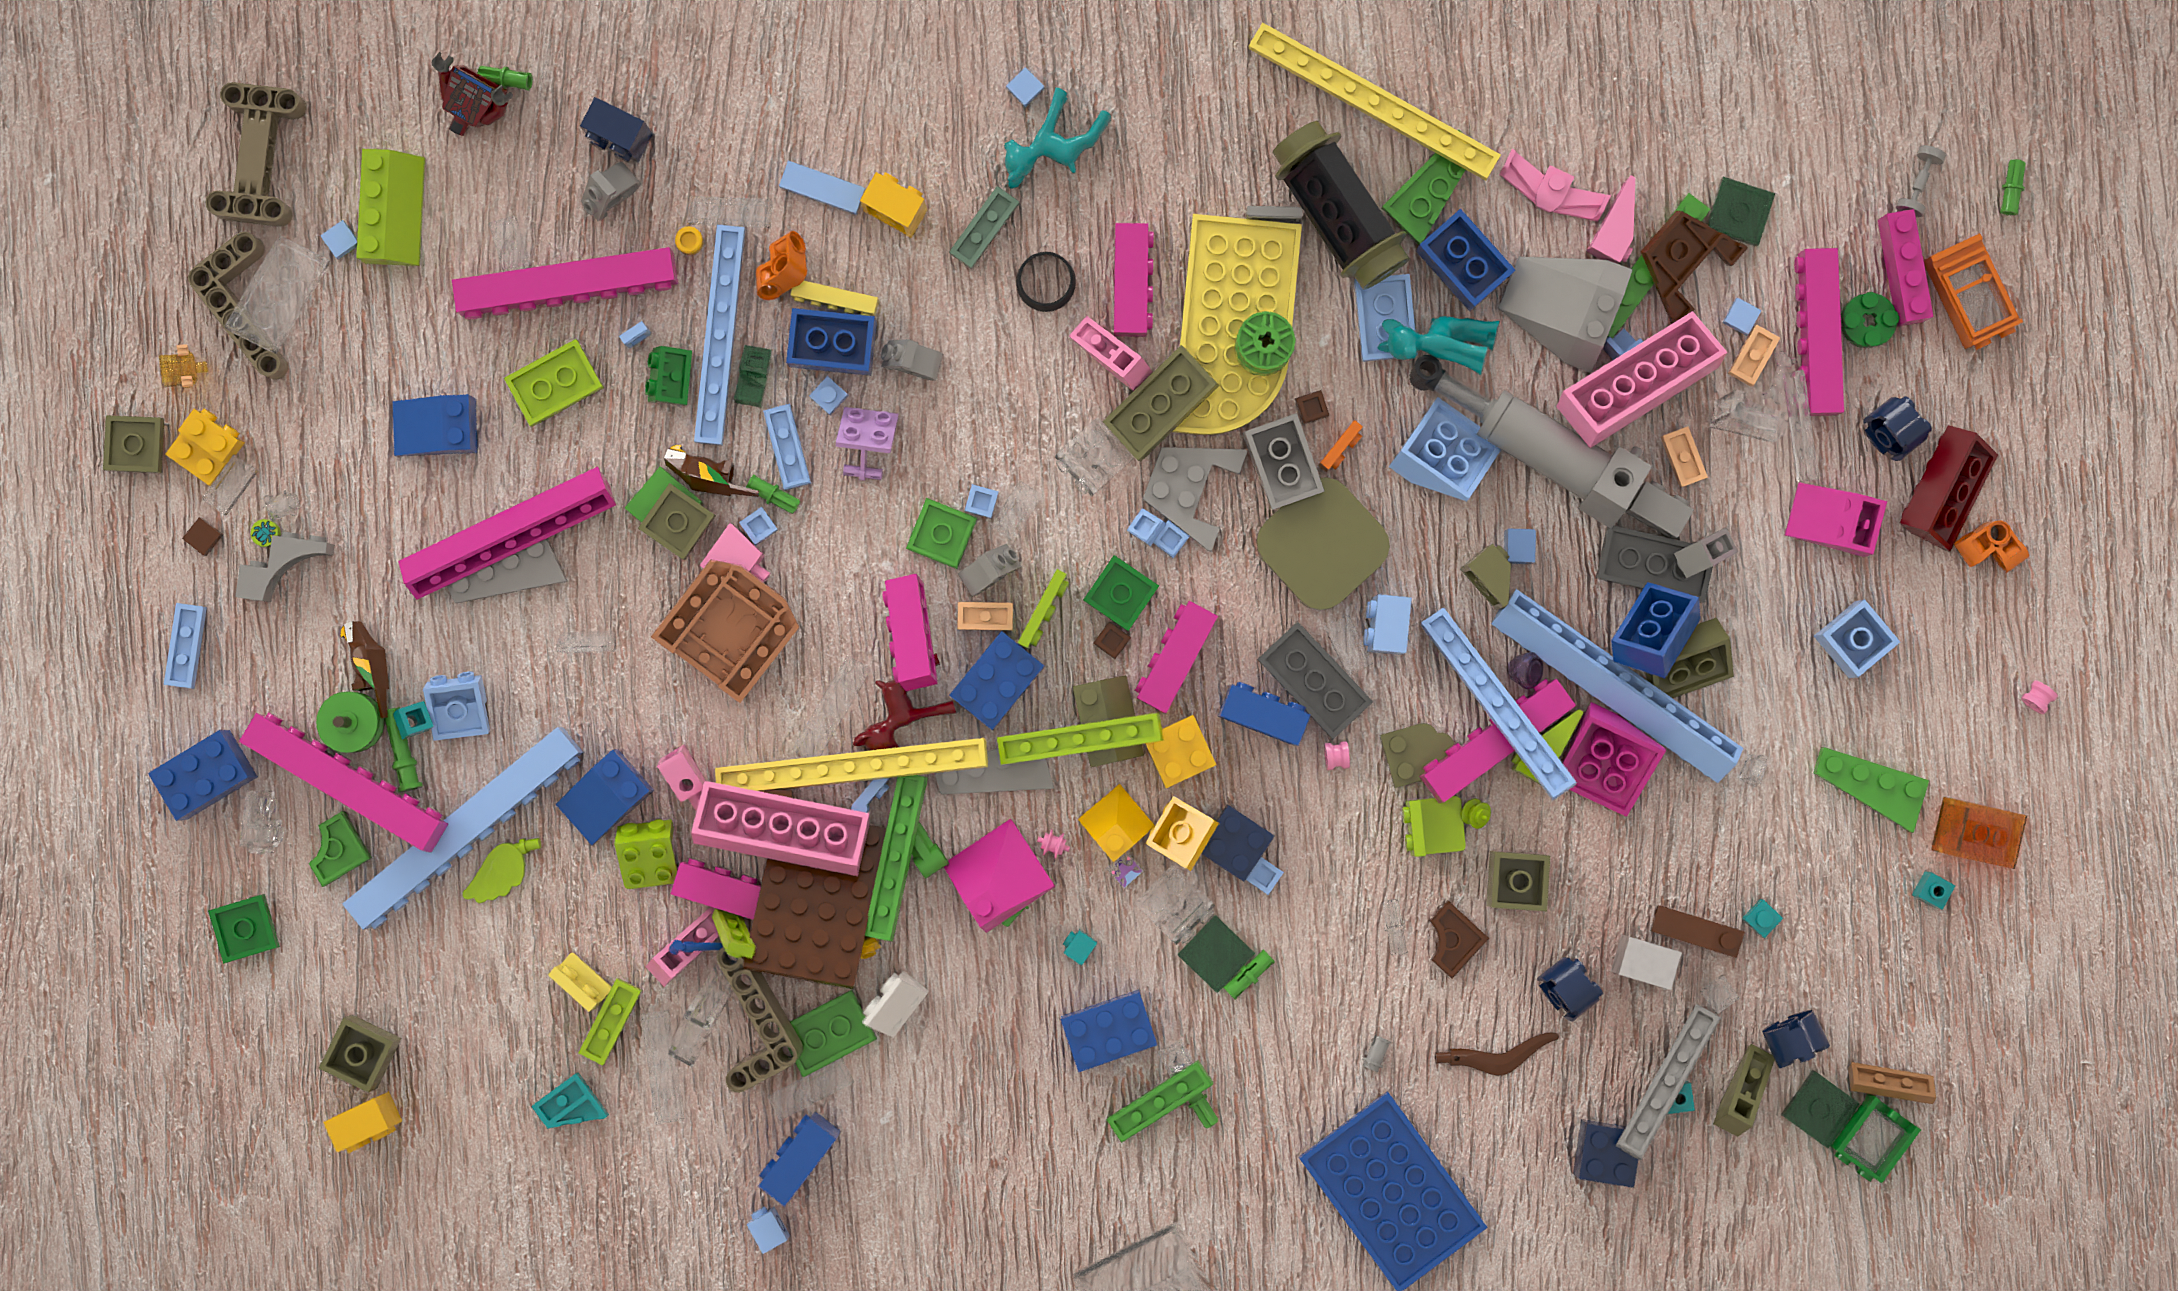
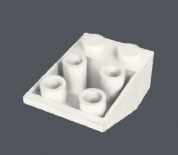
[862,971,929,1037]

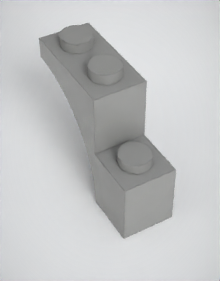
[235,531,335,602]

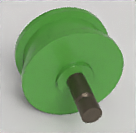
[316,692,385,753]

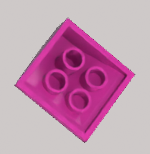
[1561,702,1666,817]
[944,819,1055,933]

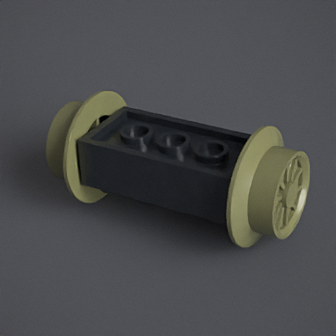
[1272,121,1410,290]

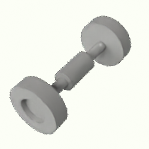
[1896,145,1946,217]

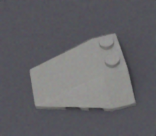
[1498,257,1633,373]

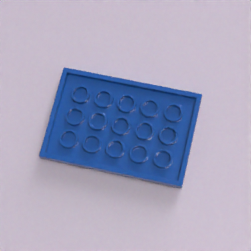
[1299,1091,1488,1291]

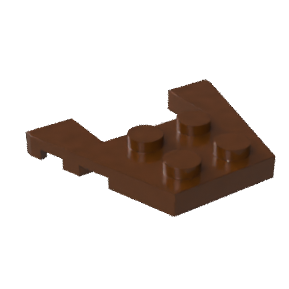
[1641,210,1748,324]

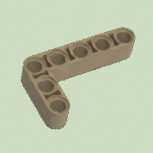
[188,232,288,380]
[717,947,803,1093]

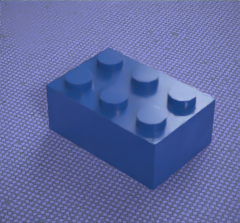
[1416,208,1515,311]
[786,308,877,376]
[1611,582,1701,678]
[949,631,1045,730]
[1218,682,1311,746]
[148,730,258,821]
[1060,989,1157,1073]
[758,1111,841,1207]

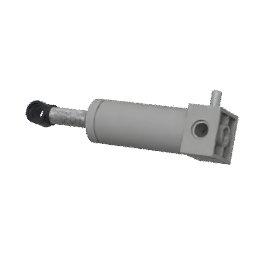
[1409,355,1653,528]

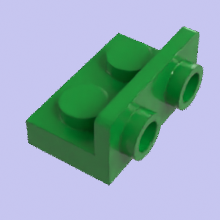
[645,346,692,406]

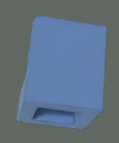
[1603,329,1644,360]
[1504,528,1536,564]

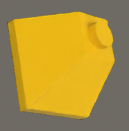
[1078,784,1155,862]

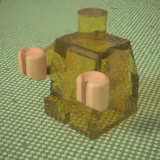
[159,344,208,388]

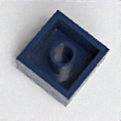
[580,97,653,163]
[1201,805,1275,882]
[1573,1119,1638,1188]

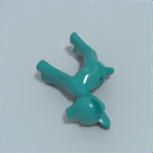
[1004,87,1111,189]
[1378,316,1500,375]

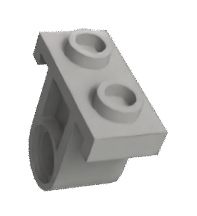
[581,162,641,222]
[881,339,943,381]
[958,544,1021,597]

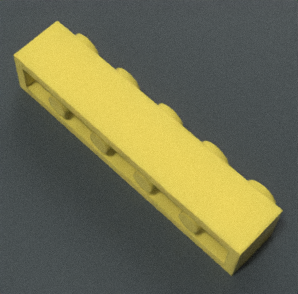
[791,281,879,316]

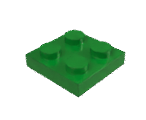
[1083,555,1159,631]
[208,894,280,964]

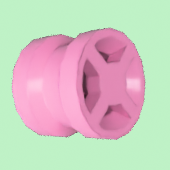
[2021,680,2058,714]
[1324,741,1350,770]

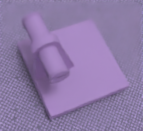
[836,407,899,481]

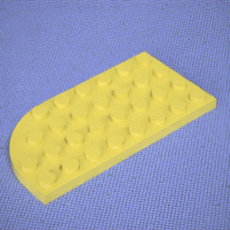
[1172,214,1302,435]

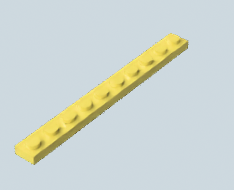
[1249,22,1501,181]
[715,738,988,792]

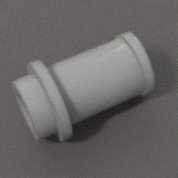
[1362,1035,1391,1072]

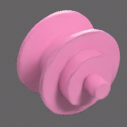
[1037,829,1070,859]

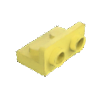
[548,953,612,1012]

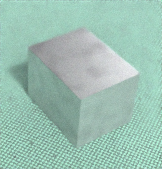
[1611,934,1682,990]

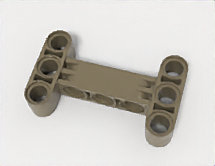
[205,82,307,227]

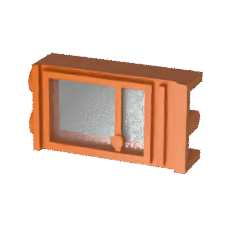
[1923,233,2023,350]

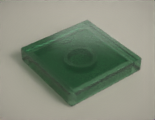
[1707,176,1775,247]
[1177,915,1255,993]
[1781,1070,1860,1148]

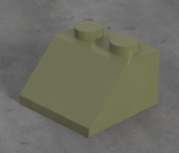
[1460,543,1511,610]

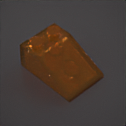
[1931,796,2027,869]

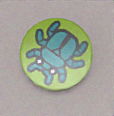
[250,519,281,547]

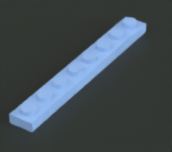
[694,224,746,446]
[1421,608,1576,800]

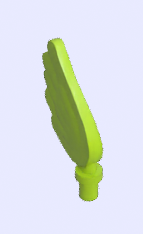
[462,838,541,903]

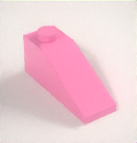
[1586,175,1636,264]
[1069,316,1153,391]
[646,907,719,987]

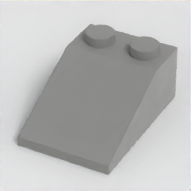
[1242,413,1324,510]

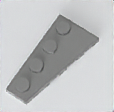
[447,538,568,603]
[935,748,1055,794]

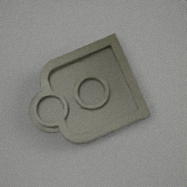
[1379,723,1454,788]

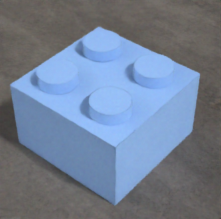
[1363,594,1412,655]
[1814,599,1900,678]

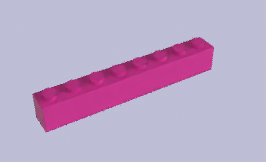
[452,247,678,320]
[398,466,616,600]
[239,712,448,853]

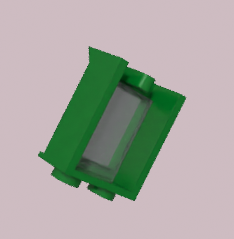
[1829,1093,1921,1184]

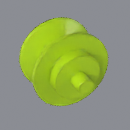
[1461,798,1491,829]

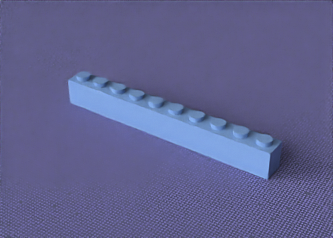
[1491,589,1743,783]
[342,727,584,930]

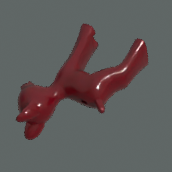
[853,653,957,751]

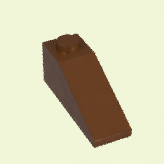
[1650,905,1745,958]

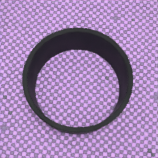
[1016,252,1076,312]

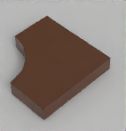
[1429,900,1489,979]

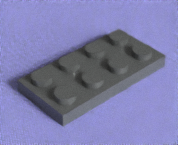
[1595,525,1713,603]
[1257,621,1373,740]

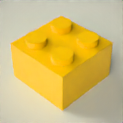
[860,172,927,238]
[1145,715,1216,788]
[323,1091,402,1154]

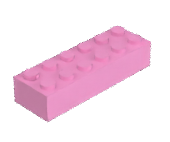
[1556,311,1727,448]
[691,781,870,876]

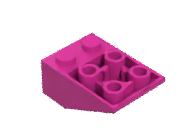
[1784,482,1887,557]

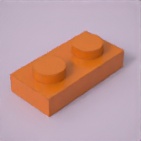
[1318,420,1363,472]

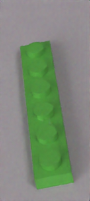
[1607,193,1711,338]
[865,775,928,942]

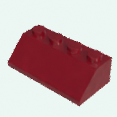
[1900,425,1998,552]

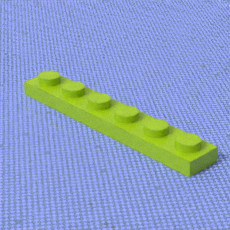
[997,713,1164,765]

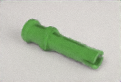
[384,707,423,793]

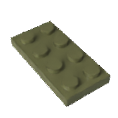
[1103,345,1220,462]

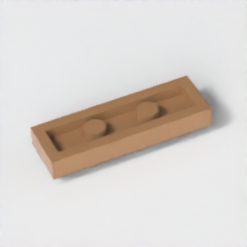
[1848,1062,1937,1104]

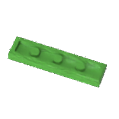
[1106,1060,1214,1143]

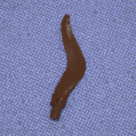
[1435,1032,1559,1076]

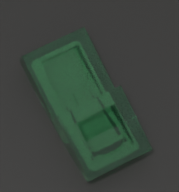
[734,345,772,408]

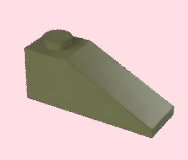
[1713,1044,1775,1137]

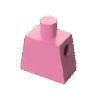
[700,523,771,583]
[657,744,706,811]

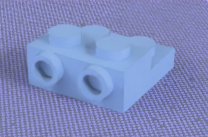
[423,671,490,741]

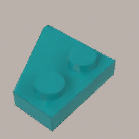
[531,1072,609,1129]

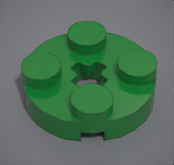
[1841,292,1899,348]

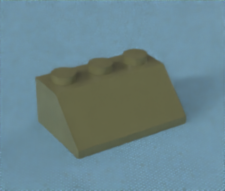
[1644,618,1734,698]
[1073,675,1144,767]

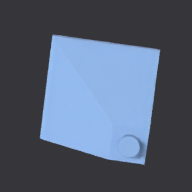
[1389,397,1501,501]

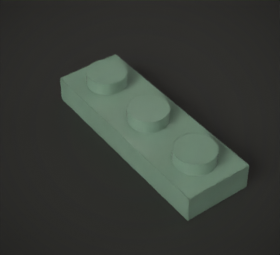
[949,186,1020,270]

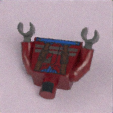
[432,52,513,136]

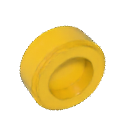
[675,226,704,255]

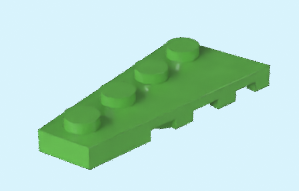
[1381,130,1465,245]
[1813,747,1929,833]

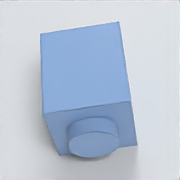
[747,1206,790,1254]

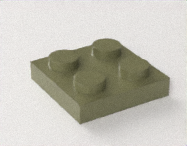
[103,415,164,473]
[638,483,716,561]

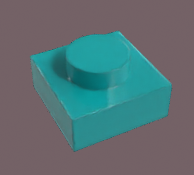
[1742,899,1783,938]

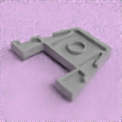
[1143,447,1248,552]

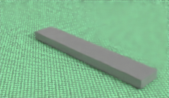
[1616,1004,1721,1161]

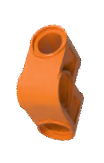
[756,231,807,300]
[1953,520,2029,573]

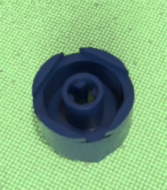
[1863,396,1932,461]
[1537,957,1603,1022]
[1762,1010,1830,1068]

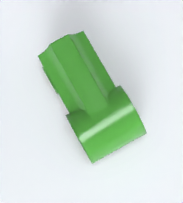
[912,822,949,879]

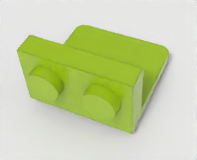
[1402,796,1466,857]
[614,819,678,889]

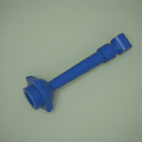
[669,940,738,960]

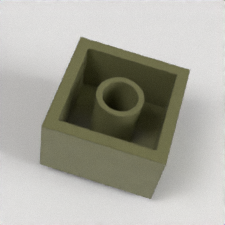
[1486,851,1550,912]
[318,1015,402,1093]

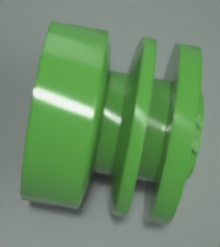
[1234,311,1296,376]

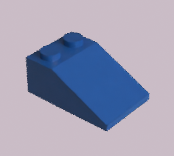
[393,394,478,456]
[556,749,655,845]

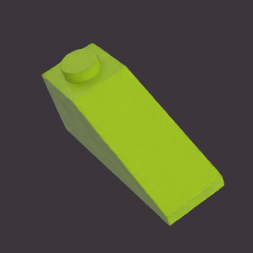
[1511,709,1584,785]

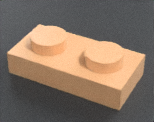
[1727,325,1780,387]
[1661,426,1708,488]
[957,602,1013,631]

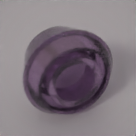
[1508,652,1544,689]

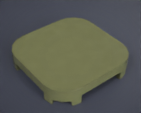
[1256,477,1390,611]

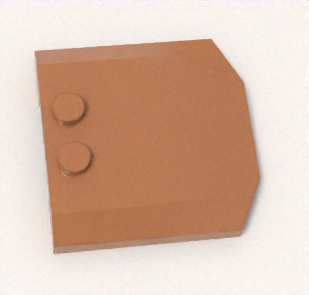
[651,559,799,703]

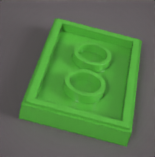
[778,989,877,1077]

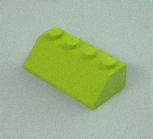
[356,149,425,266]

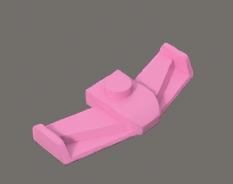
[1499,148,1611,221]

